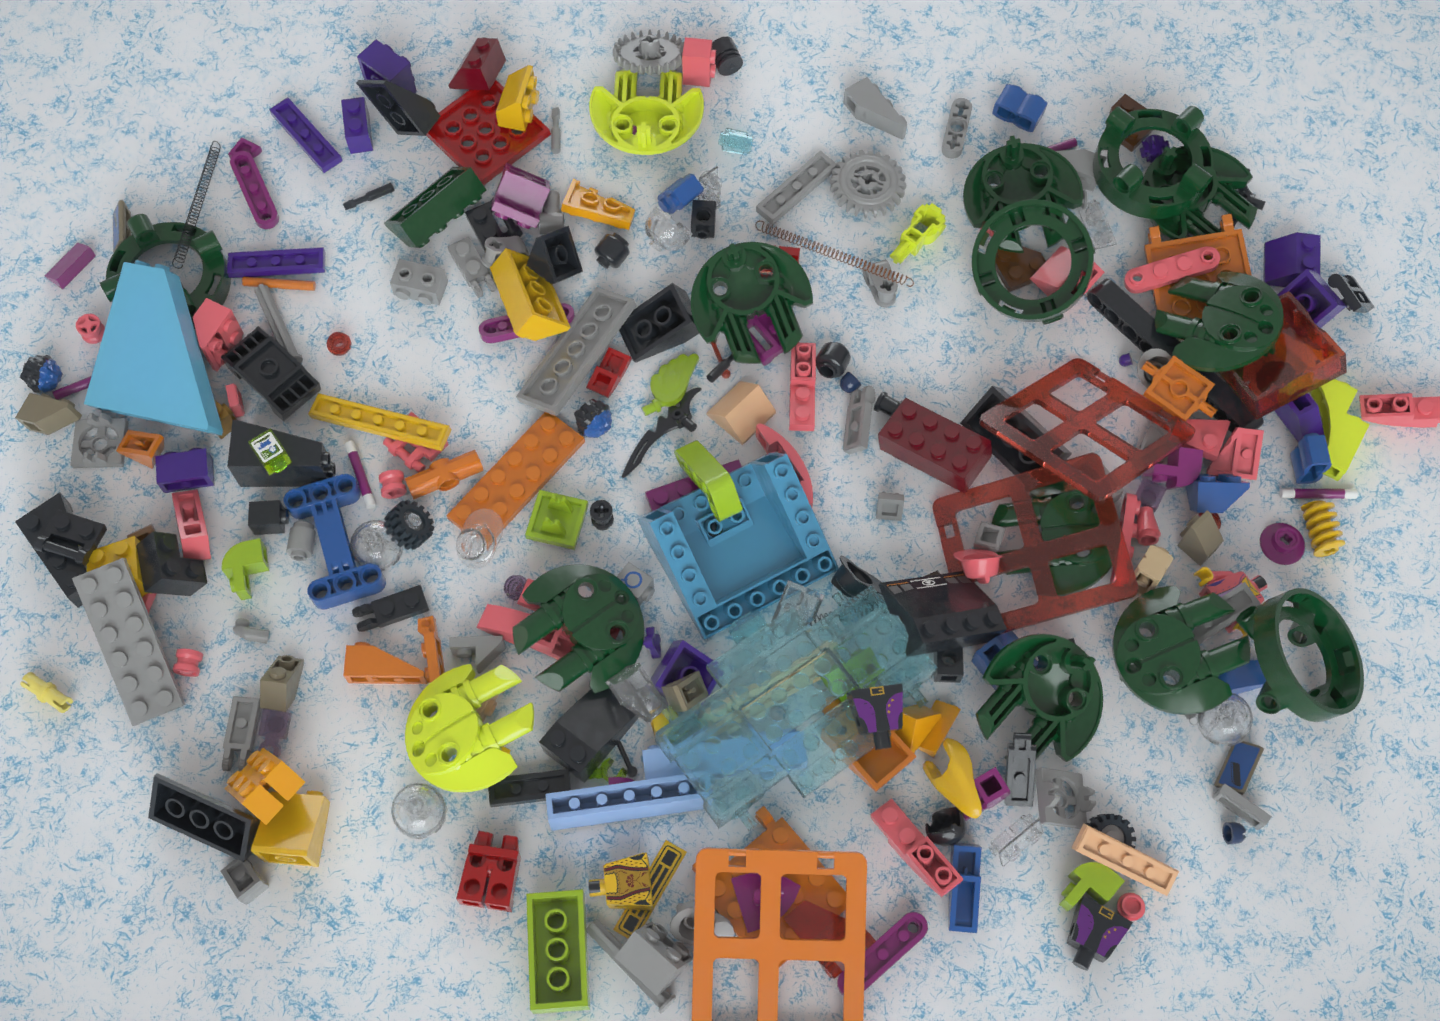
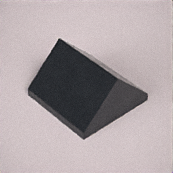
[526,226,583,284]

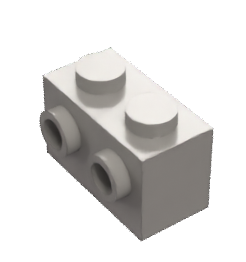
[390,259,448,305]

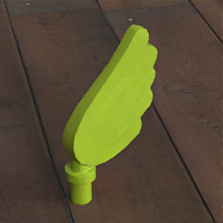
[641,353,699,416]

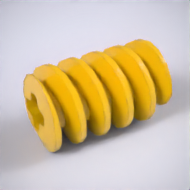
[1301,500,1346,557]

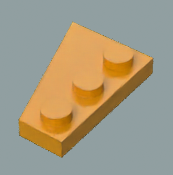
[561,178,635,230]

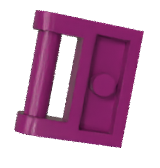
[747,313,783,366]

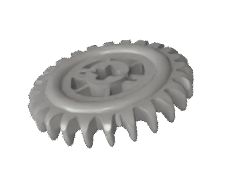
[613,29,684,75]
[830,150,907,218]

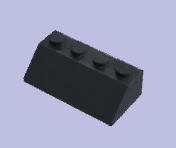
[960,386,1072,490]
[148,773,260,862]

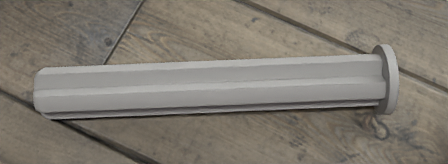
[254,284,303,363]
[586,920,676,1014]

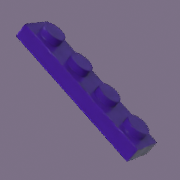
[269,97,342,173]
[227,247,326,278]

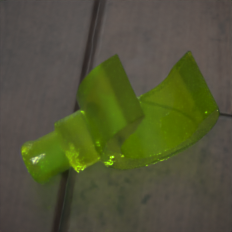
[589,758,627,783]

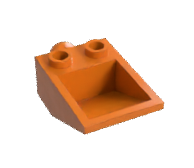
[820,697,917,792]

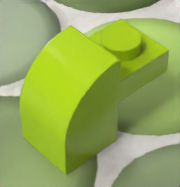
[221,538,269,600]
[1059,862,1125,912]

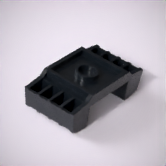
[221,326,321,421]

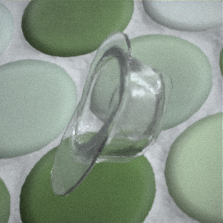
[456,508,504,569]

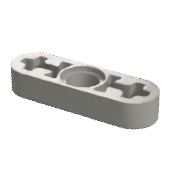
[942,98,972,159]

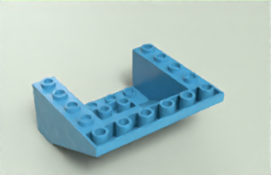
[637,453,839,640]

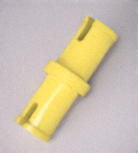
[20,672,73,713]

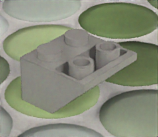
[614,922,693,996]

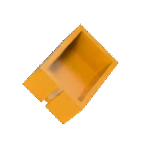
[225,748,305,825]

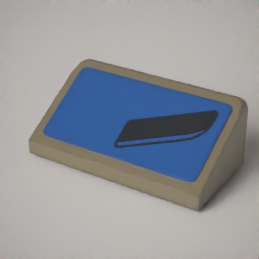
[113,200,131,253]
[1214,739,1264,795]

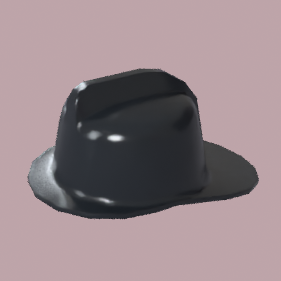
[831,555,882,598]

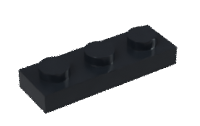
[488,769,571,807]

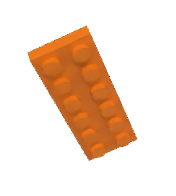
[446,412,585,549]

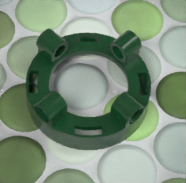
[1093,106,1214,219]
[972,199,1096,325]
[99,214,231,329]
[1236,588,1364,722]

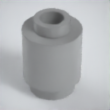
[286,521,316,561]

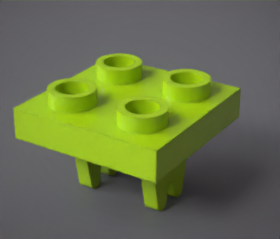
[525,489,589,550]

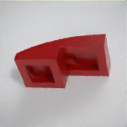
[586,347,632,398]

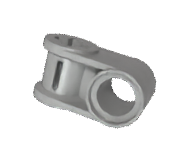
[481,236,530,269]
[862,259,898,307]

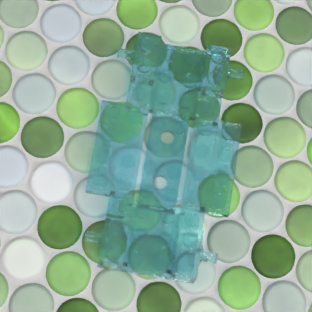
[655,585,938,831]

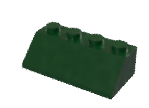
[384,167,487,248]

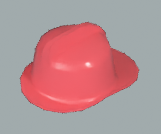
[953,549,1003,584]

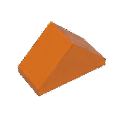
[116,430,164,469]

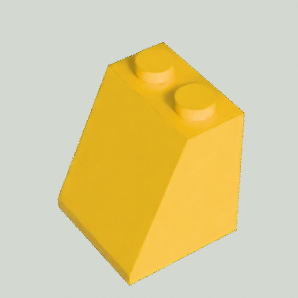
[251,791,330,867]

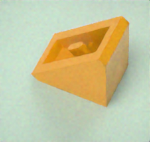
[894,704,941,753]

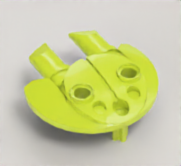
[589,69,704,155]
[405,664,534,792]

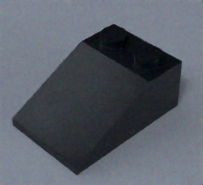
[356,80,441,136]
[619,283,699,363]

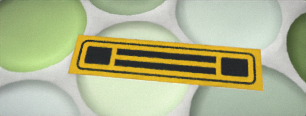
[613,840,687,939]

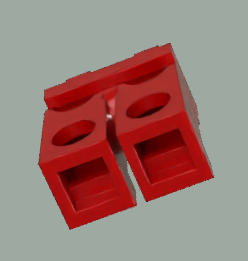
[456,831,521,912]

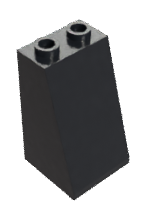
[227,420,336,487]

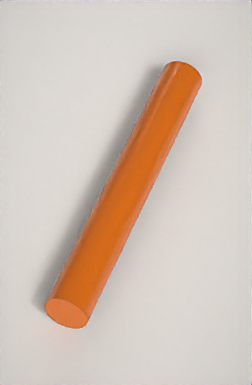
[242,277,316,291]

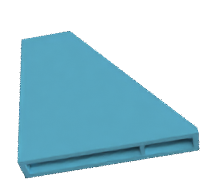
[84,260,223,436]

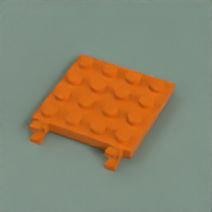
[1144,214,1252,319]
[692,806,846,968]

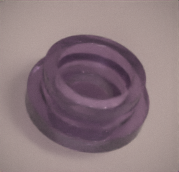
[504,575,527,601]

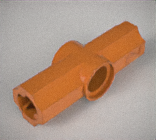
[404,450,484,500]

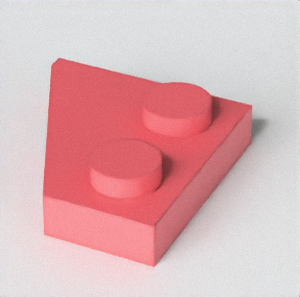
[1167,419,1230,462]
[1206,427,1264,480]

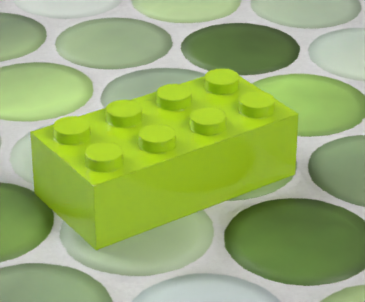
[526,889,590,1014]

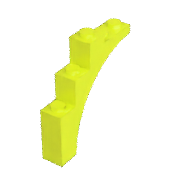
[1272,333,1370,481]

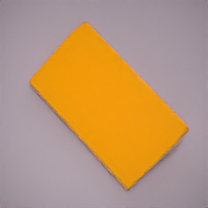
[918,700,961,758]

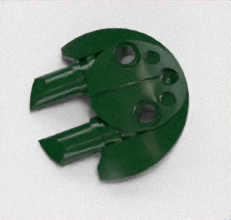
[963,135,1083,253]
[1141,146,1257,240]
[691,242,813,364]
[1155,272,1284,372]
[991,476,1121,597]
[512,564,644,694]
[1112,586,1251,715]
[976,634,1103,762]

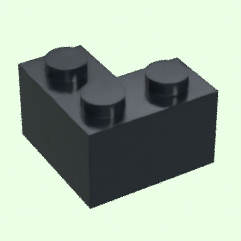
[136,531,207,596]

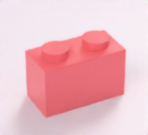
[682,37,716,87]

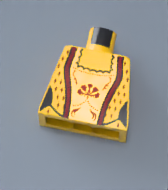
[588,852,654,911]

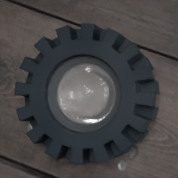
[384,500,434,550]

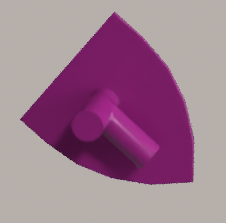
[731,873,801,933]

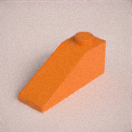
[343,642,428,684]

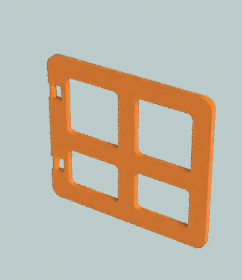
[692,847,867,1021]

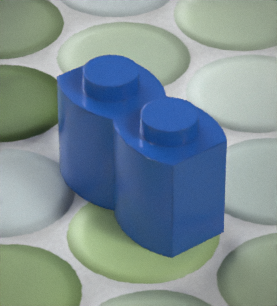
[992,84,1048,132]
[657,173,704,214]
[1290,433,1332,484]

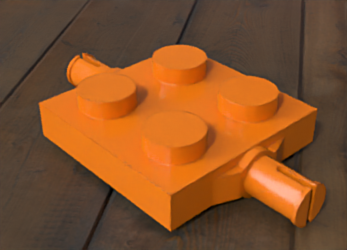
[1141,356,1218,424]

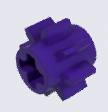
[1140,134,1170,163]

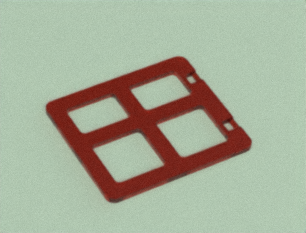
[980,358,1195,501]
[933,453,1139,633]

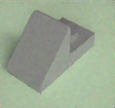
[449,636,505,674]
[220,859,269,905]

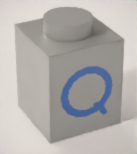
[617,562,655,606]

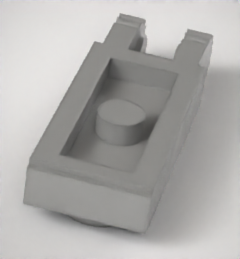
[447,237,497,298]
[843,385,876,454]
[222,696,261,772]

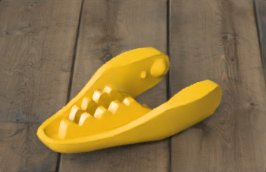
[923,738,982,819]

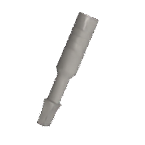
[551,107,560,154]

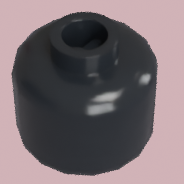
[594,233,630,269]
[816,342,851,378]

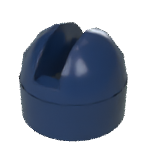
[840,372,861,393]
[1222,822,1246,845]

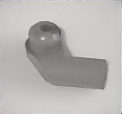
[233,618,269,644]

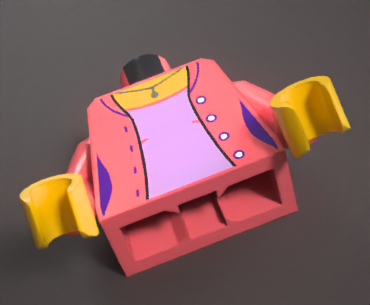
[1193,567,1267,638]

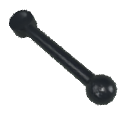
[617,741,637,777]

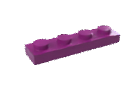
[645,459,742,511]

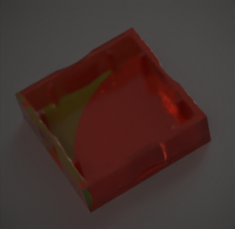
[1218,291,1347,420]

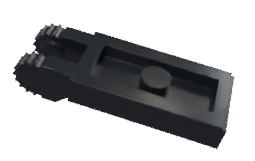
[352,585,429,632]

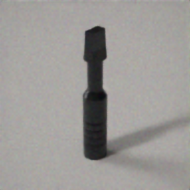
[343,183,395,210]
[706,354,734,383]

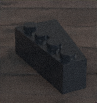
[15,492,87,608]

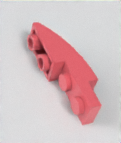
[789,342,816,431]
[1359,393,1440,428]
[476,604,574,660]
[870,798,963,897]

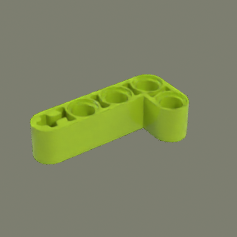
[674,440,743,522]

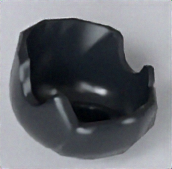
[925,807,967,847]

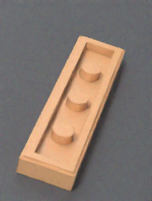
[1071,823,1179,896]

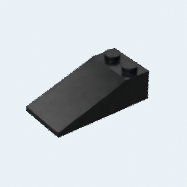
[539,679,652,783]

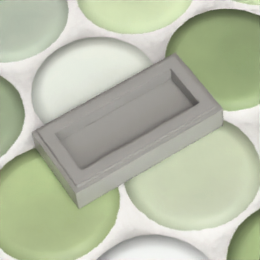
[1213,784,1272,830]

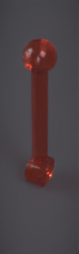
[709,340,731,379]

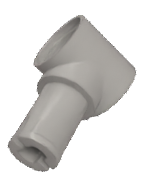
[539,190,564,234]

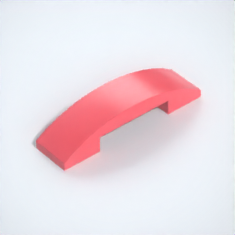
[756,423,813,508]

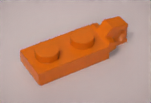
[418,616,445,683]

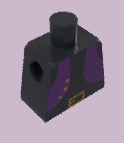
[846,683,903,750]
[1067,896,1133,971]

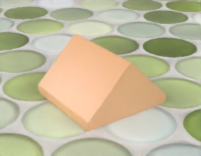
[707,381,776,445]

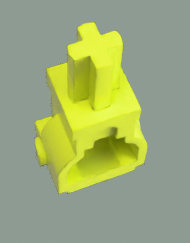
[890,203,946,264]

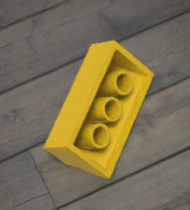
[490,248,571,341]

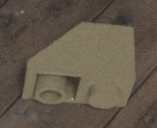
[15,393,82,435]
[1177,510,1224,566]
[260,655,304,712]

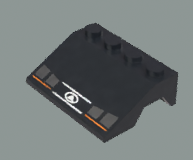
[879,571,1007,657]

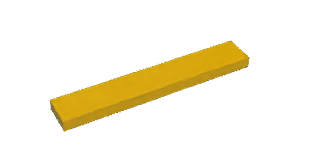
[308,393,452,451]

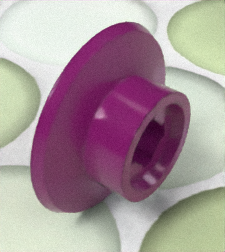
[1260,523,1305,565]

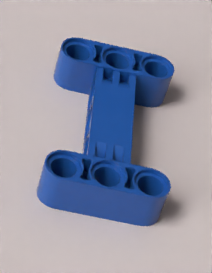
[284,474,386,610]

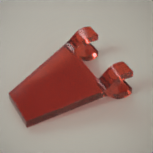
[783,900,876,979]

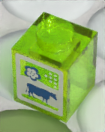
[248,428,292,476]

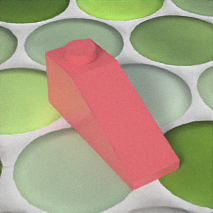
[172,489,211,560]

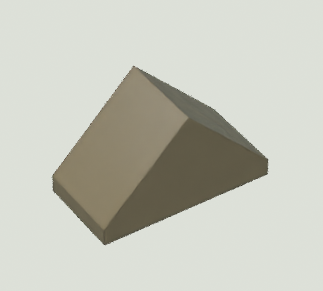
[661,671,709,712]

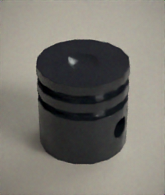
[712,36,743,76]

